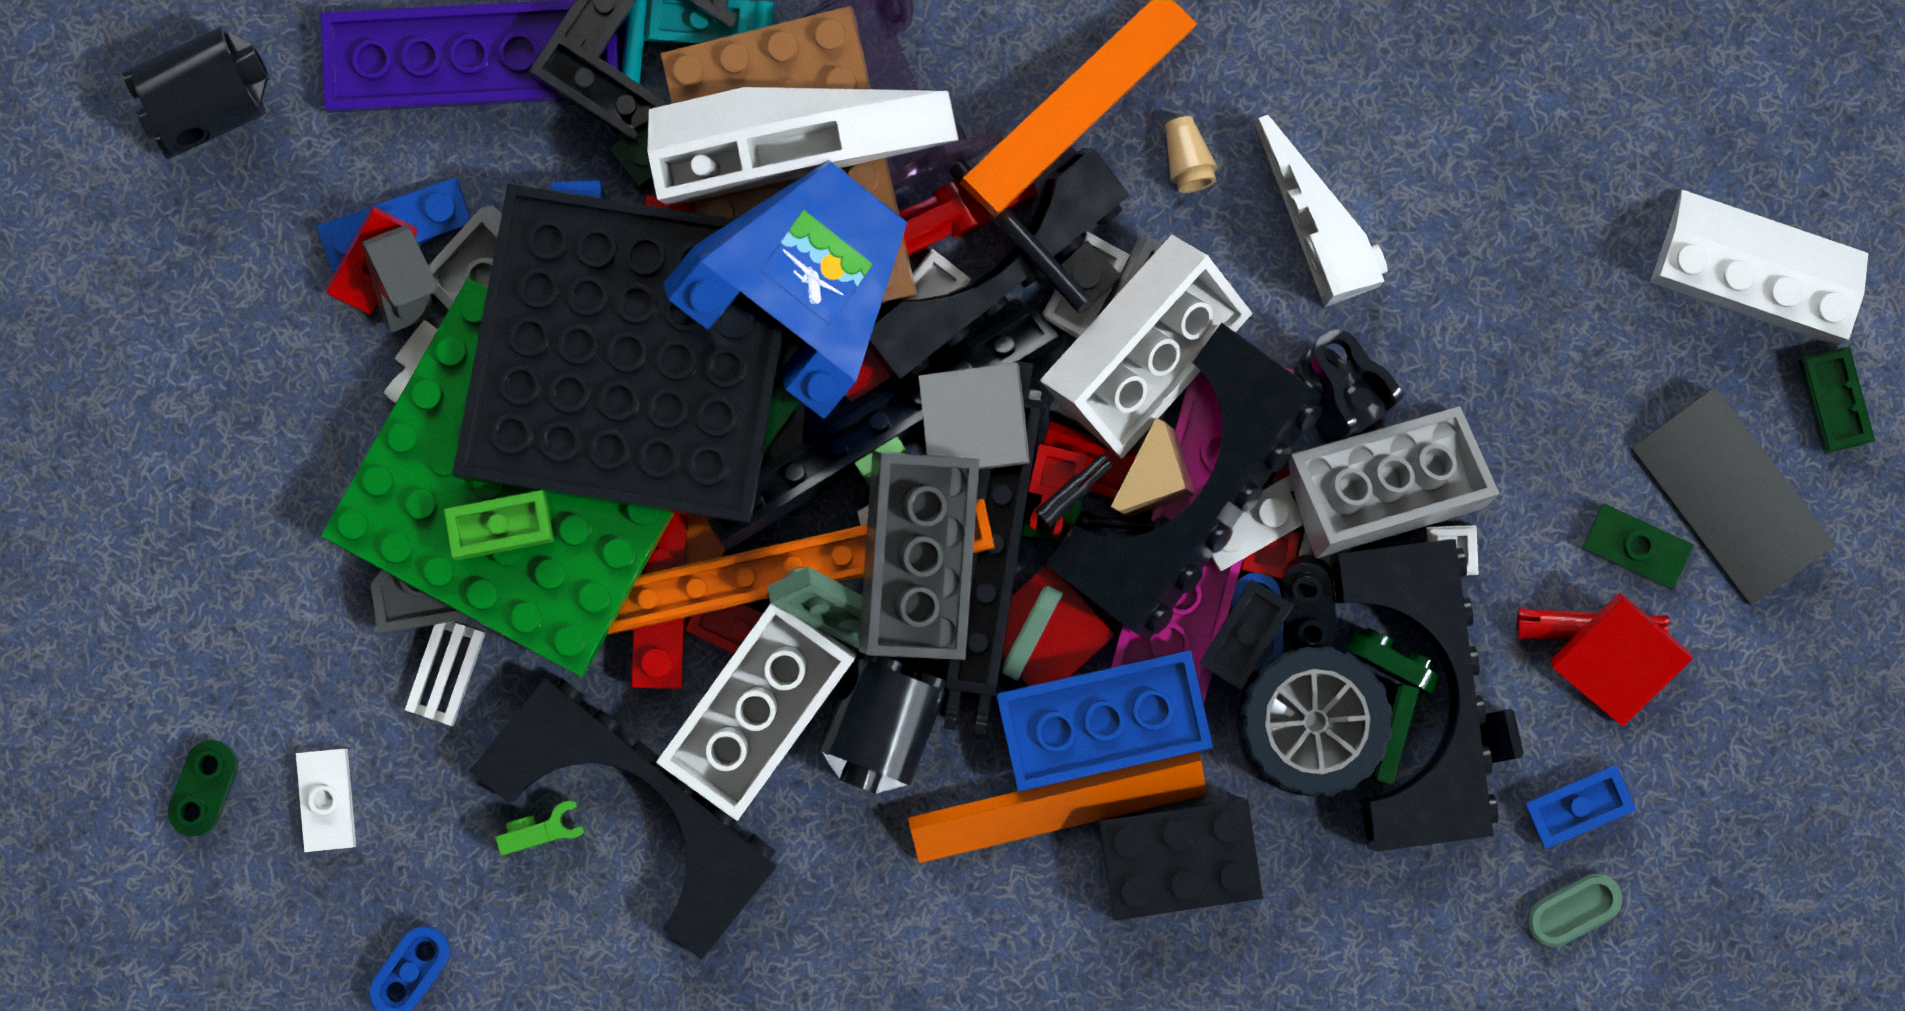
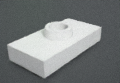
[296,749,356,852]

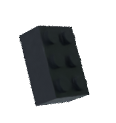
[1098,799,1263,921]

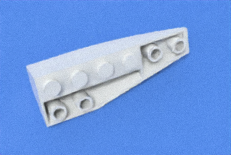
[647,87,959,207]

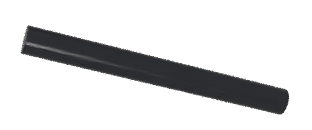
[949,159,1093,313]

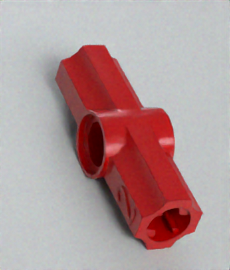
[899,180,1038,256]

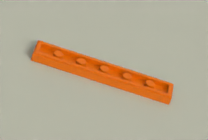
[960,0,1197,218]
[908,751,1207,863]

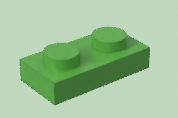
[444,490,554,561]

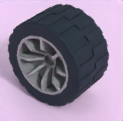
[1237,646,1393,797]

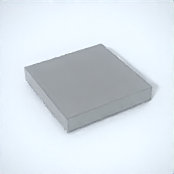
[919,363,1030,470]

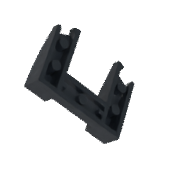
[529,0,737,140]

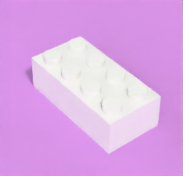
[656,604,857,821]

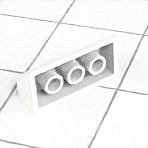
[1650,190,1868,346]
[1040,235,1253,459]

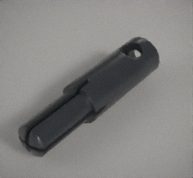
[1035,454,1112,527]

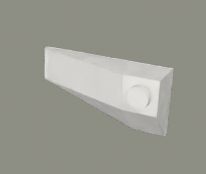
[1255,115,1388,307]

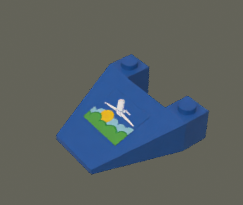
[663,160,907,419]

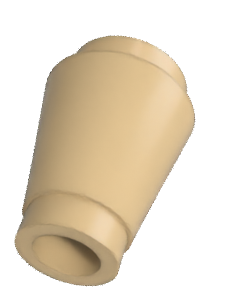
[1165,116,1218,193]

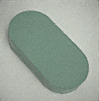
[1001,586,1063,681]
[1527,873,1622,947]

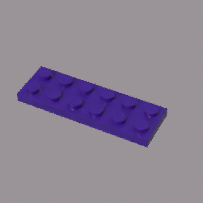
[321,0,619,113]

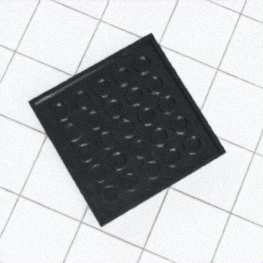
[452,184,786,525]

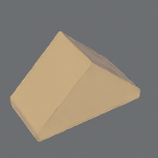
[1111,418,1195,517]

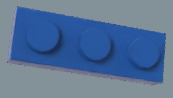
[317,177,471,273]

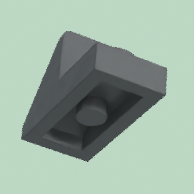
[361,224,438,333]

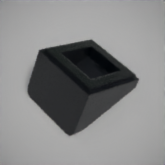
[1480,709,1524,763]

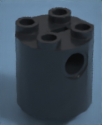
[122,26,270,160]
[817,651,946,794]

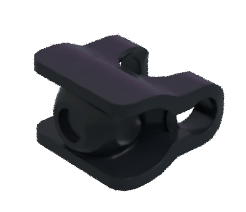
[1294,329,1404,444]

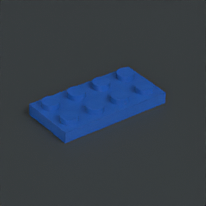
[996,650,1213,792]

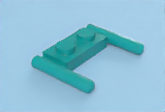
[621,0,775,84]

